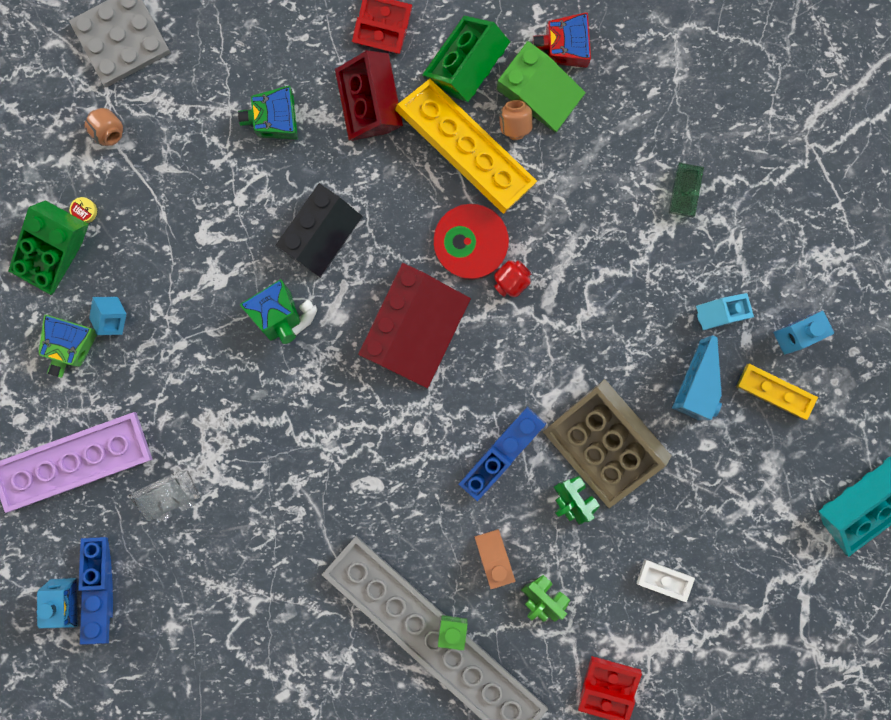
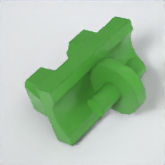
[521,575,570,622]

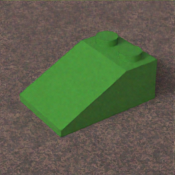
[496,41,586,133]

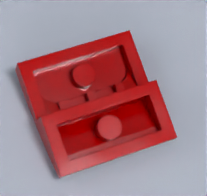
[352,0,413,54]
[578,656,642,720]

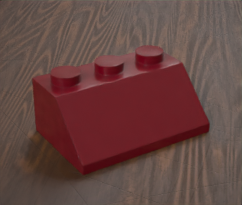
[335,50,403,141]

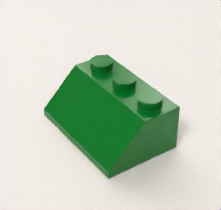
[422,16,510,102]

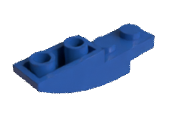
[458,407,546,501]
[79,537,113,645]

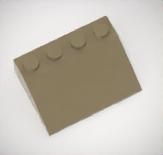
[543,379,672,508]

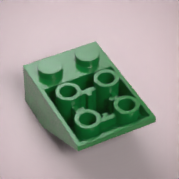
[8,200,89,295]

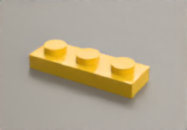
[736,364,818,420]

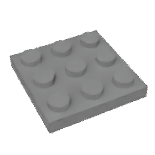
[69,0,171,87]

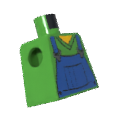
[39,314,97,378]

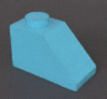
[696,293,754,330]

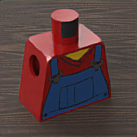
[533,13,591,68]

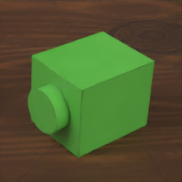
[438,615,468,650]

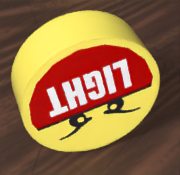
[69,197,97,223]

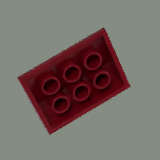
[358,262,471,389]

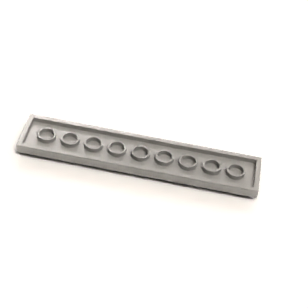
[322,535,548,720]

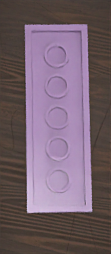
[0,412,153,513]

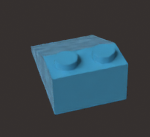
[672,335,722,420]

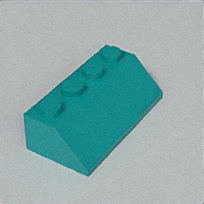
[819,457,891,557]

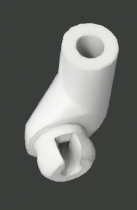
[292,300,317,335]

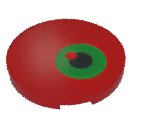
[434,204,509,279]

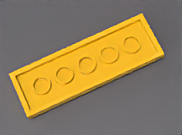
[395,79,537,214]

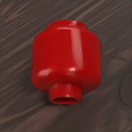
[494,260,532,297]

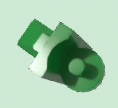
[553,476,600,525]

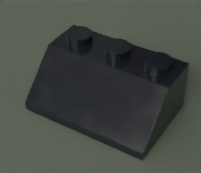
[275,183,363,278]

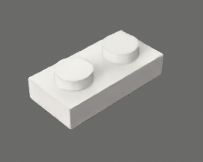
[636,560,695,602]

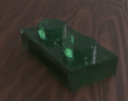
[669,162,704,218]

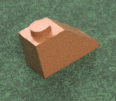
[474,529,515,589]

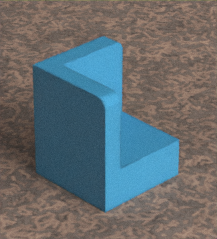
[89,297,126,335]

